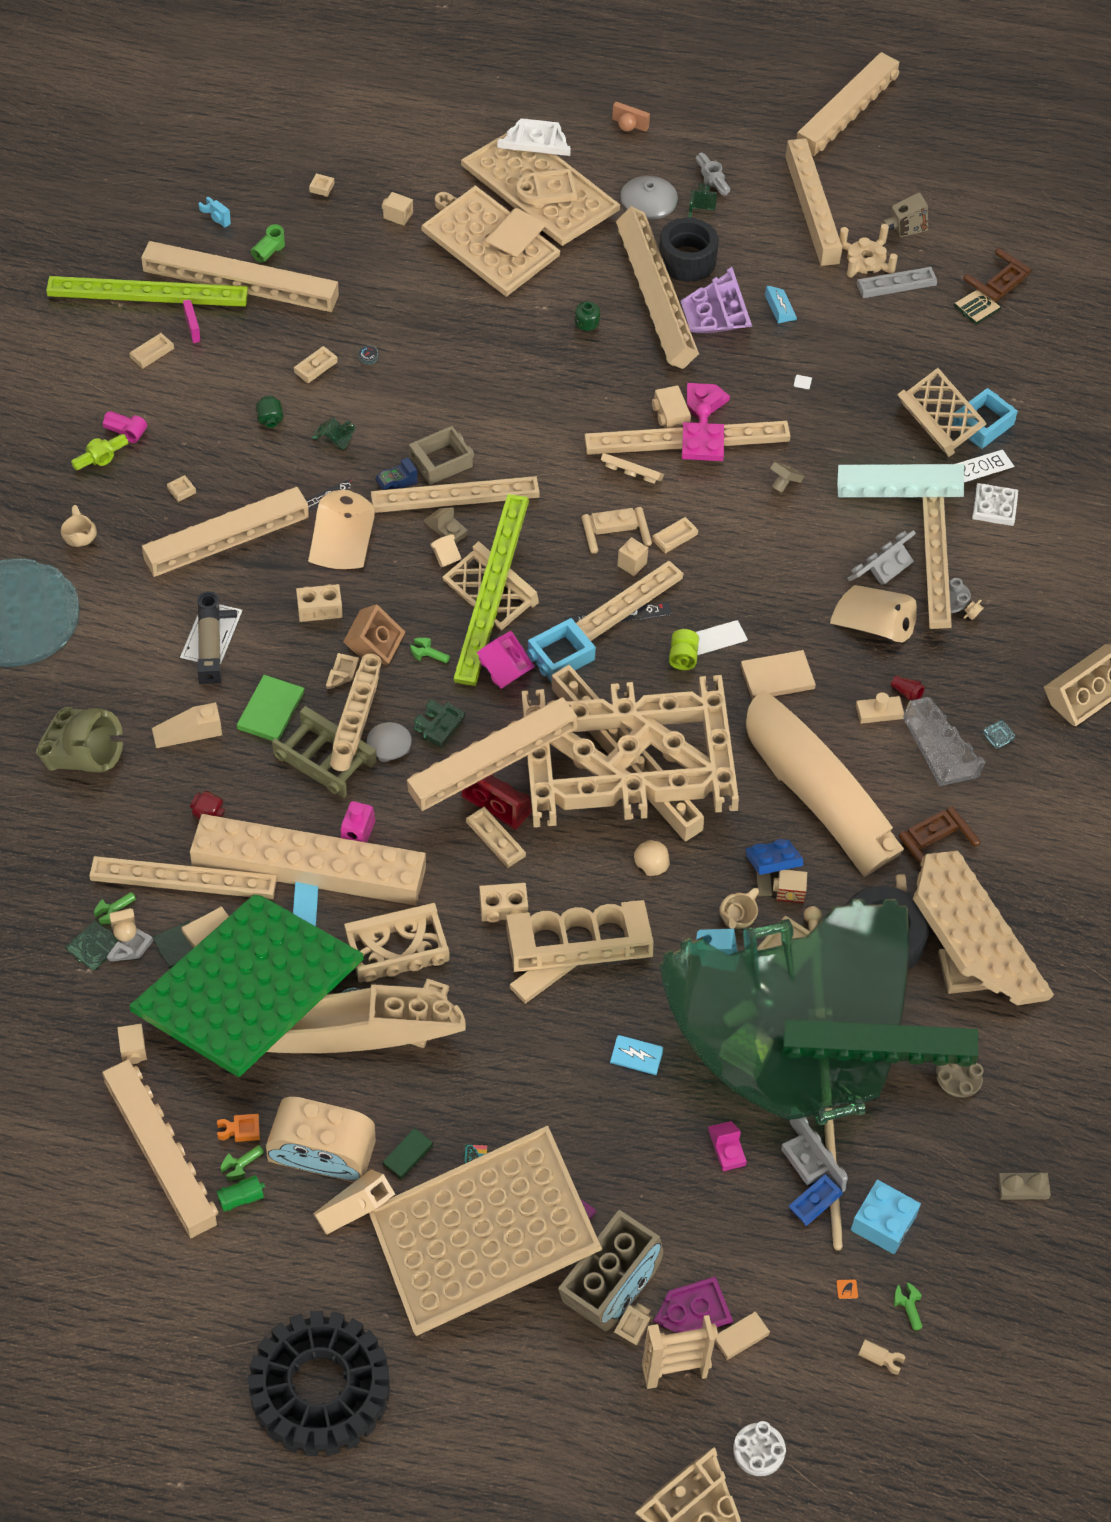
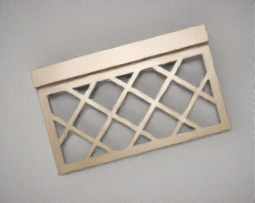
[898,368,986,457]
[443,542,539,631]

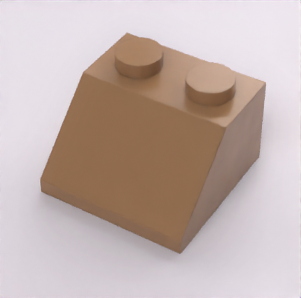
[343,604,405,665]

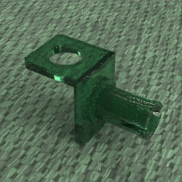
[688,183,717,218]
[312,417,355,450]

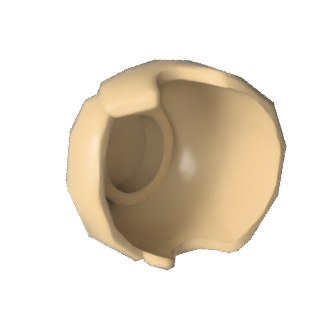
[634,840,670,876]

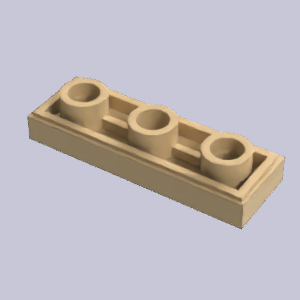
[601,453,664,484]

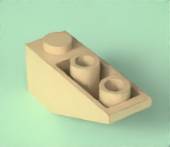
[313,1169,395,1234]

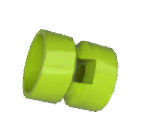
[669,629,700,670]

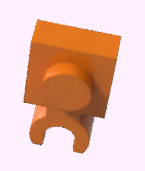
[217,1114,260,1142]

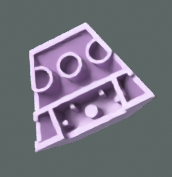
[681,267,752,333]

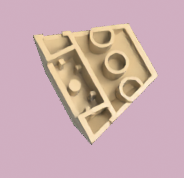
[635,1447,741,1522]

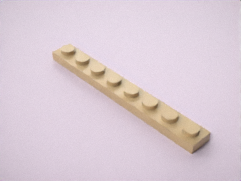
[371,476,539,513]
[90,856,277,899]

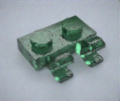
[413,699,465,748]

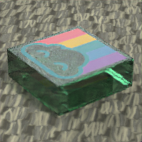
[463,1143,489,1165]

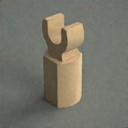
[858,1339,905,1375]

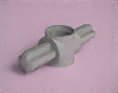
[696,152,730,196]

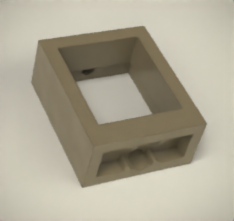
[409,426,474,486]

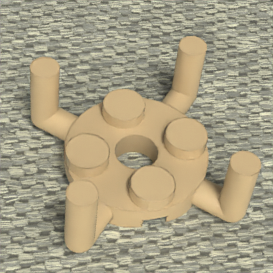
[839,224,898,278]

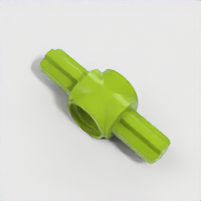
[71,434,128,470]

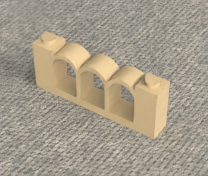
[506,900,653,972]

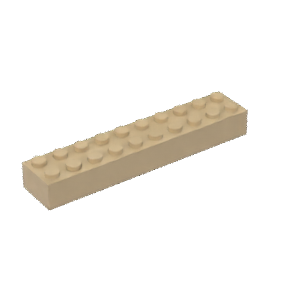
[190,814,426,906]

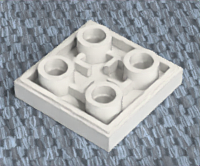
[972,483,1018,526]

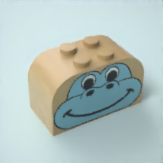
[266,1097,376,1182]

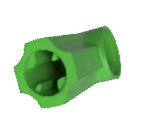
[251,225,285,263]

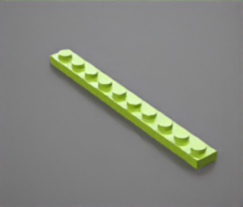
[46,276,248,307]
[454,494,529,686]

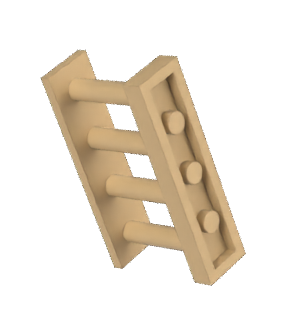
[642,1315,718,1389]

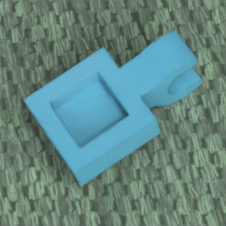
[198,197,231,227]

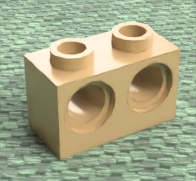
[296,584,343,622]
[479,883,528,922]

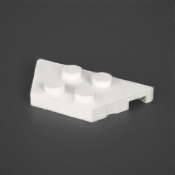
[497,119,571,156]

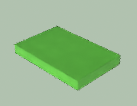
[237,675,305,741]

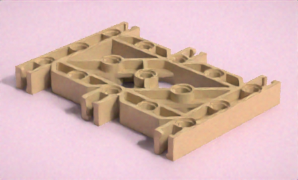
[522,675,739,827]

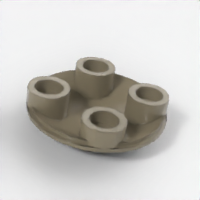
[936,1063,984,1097]

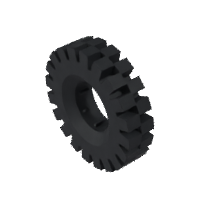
[248,1311,390,1456]

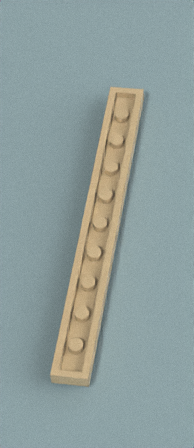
[584,421,790,455]
[922,497,951,629]

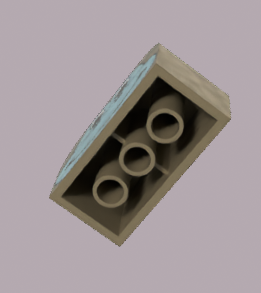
[558,1210,663,1331]

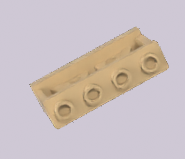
[344,903,449,982]

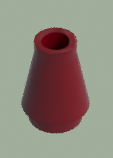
[891,675,925,702]

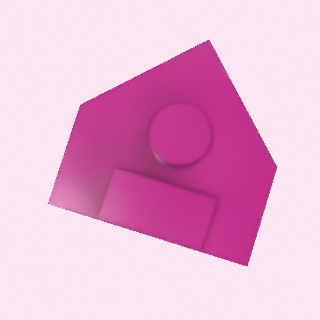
[686,383,730,419]

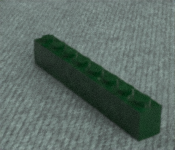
[783,1019,978,1067]

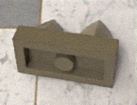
[998,1172,1051,1200]

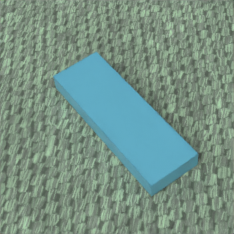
[293,882,318,926]

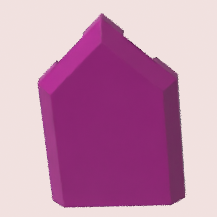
[653,1276,733,1333]

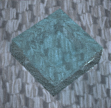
[983,720,1015,749]

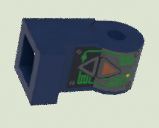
[375,457,418,490]

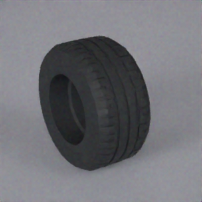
[838,886,929,976]

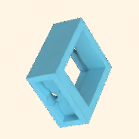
[952,388,1018,449]
[527,618,596,683]

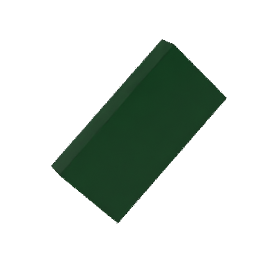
[382,1128,433,1180]

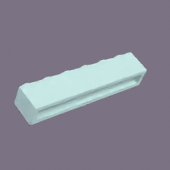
[838,464,964,497]

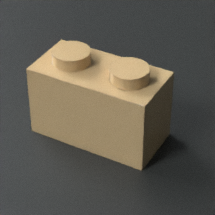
[652,386,691,429]

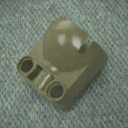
[36,707,123,773]

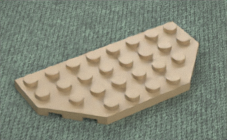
[913,851,1054,1005]

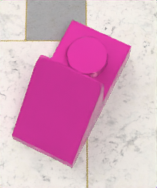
[708,1121,747,1171]

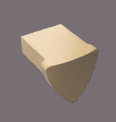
[430,535,462,567]

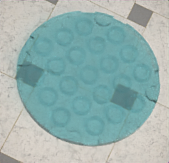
[0,559,80,667]

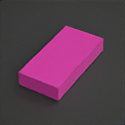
[183,299,200,343]

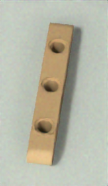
[330,654,381,771]

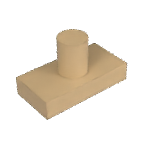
[856,693,904,724]

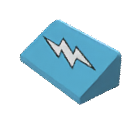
[765,286,797,323]
[610,1035,663,1075]

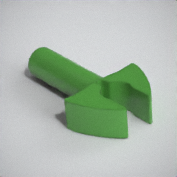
[410,638,450,663]
[94,892,136,924]
[221,1145,264,1181]
[894,1283,922,1330]

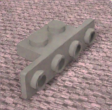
[847,530,916,585]
[781,1108,848,1192]

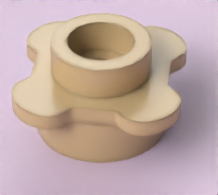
[963,599,983,620]

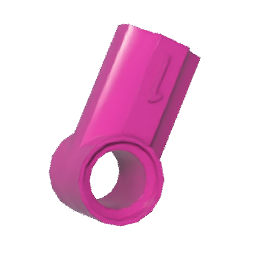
[103,411,147,443]

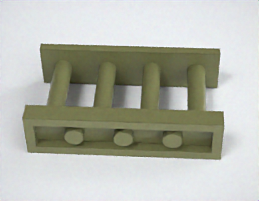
[272,706,377,798]

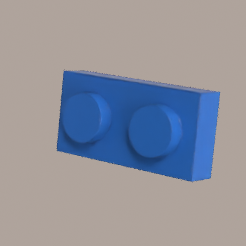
[789,1174,843,1226]

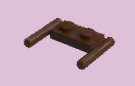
[963,248,1032,302]
[898,806,981,865]

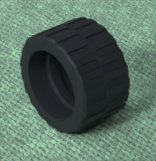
[659,217,719,282]

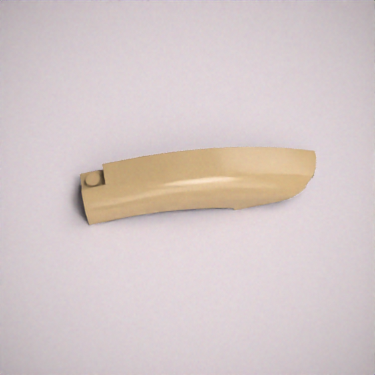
[267,985,466,1053]

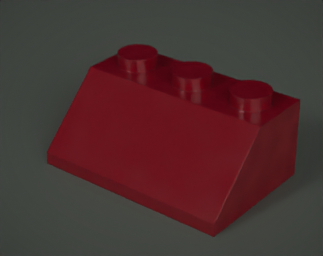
[461,774,532,830]

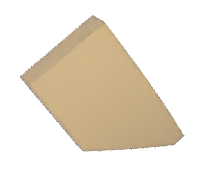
[326,653,360,689]

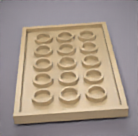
[421,185,560,297]

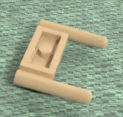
[581,507,652,554]

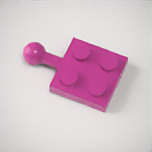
[682,402,724,461]

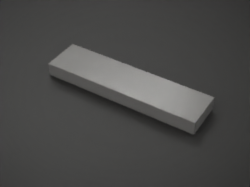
[857,267,937,298]

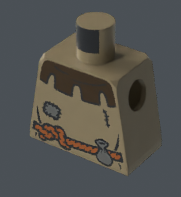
[883,192,928,237]

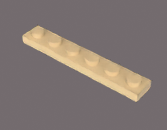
[576,561,683,641]

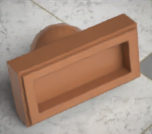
[612,102,650,131]

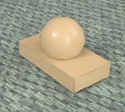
[109,908,137,942]

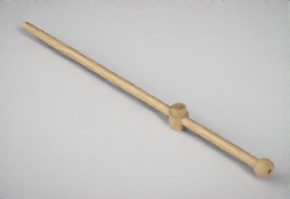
[803,906,843,1251]

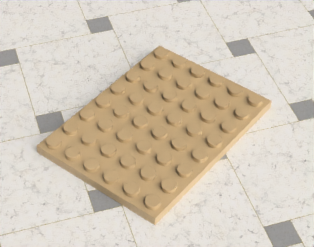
[369,1126,603,1336]

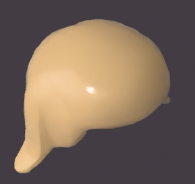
[61,505,97,547]
[719,888,759,929]

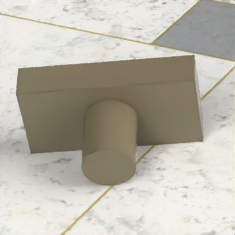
[770,462,805,492]

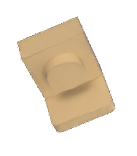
[614,1303,654,1345]

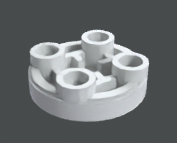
[733,1421,786,1476]

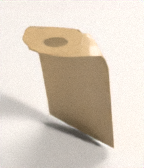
[308,490,375,569]
[830,585,917,643]

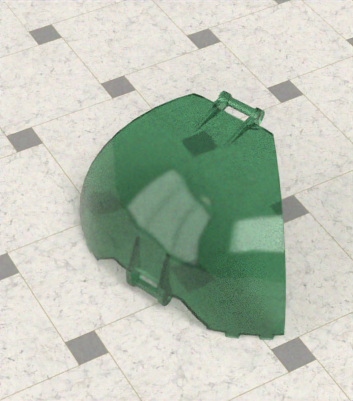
[659,899,909,1125]

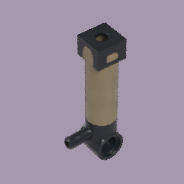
[197,591,237,684]

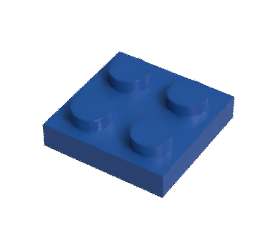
[745,839,803,875]

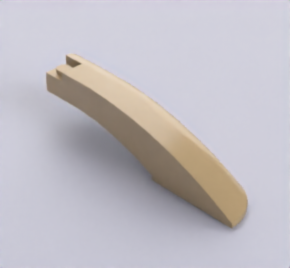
[745,690,904,877]

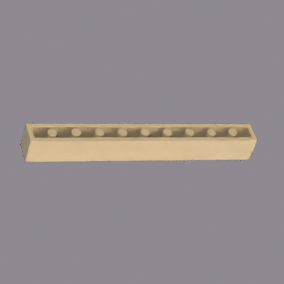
[616,206,699,369]
[141,241,339,312]
[552,665,704,842]

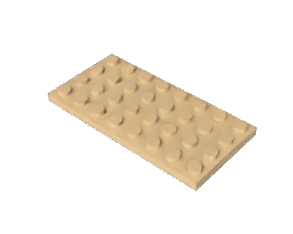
[461,133,620,246]

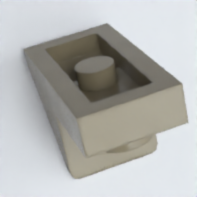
[424,507,468,544]

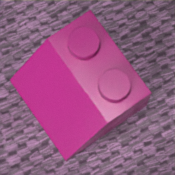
[477,631,535,689]

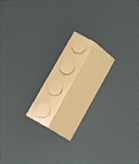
[1044,644,1111,726]

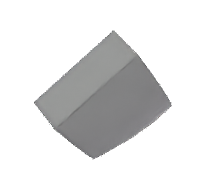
[107,928,154,961]

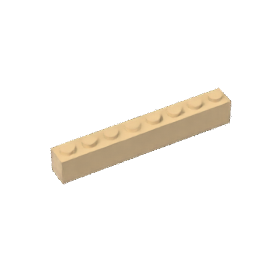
[797,52,899,156]
[785,138,842,266]
[142,487,309,577]
[407,697,577,811]
[102,1059,218,1239]

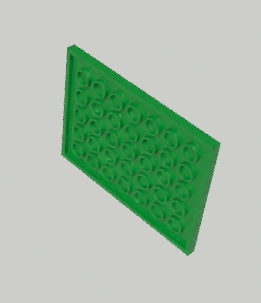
[129,895,364,1077]

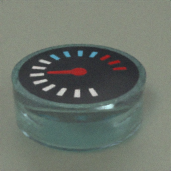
[358,345,379,365]

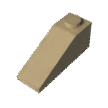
[152,702,222,748]

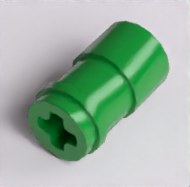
[216,1175,265,1212]

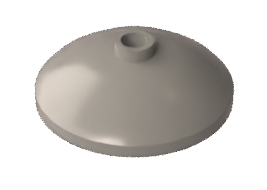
[620,175,678,220]

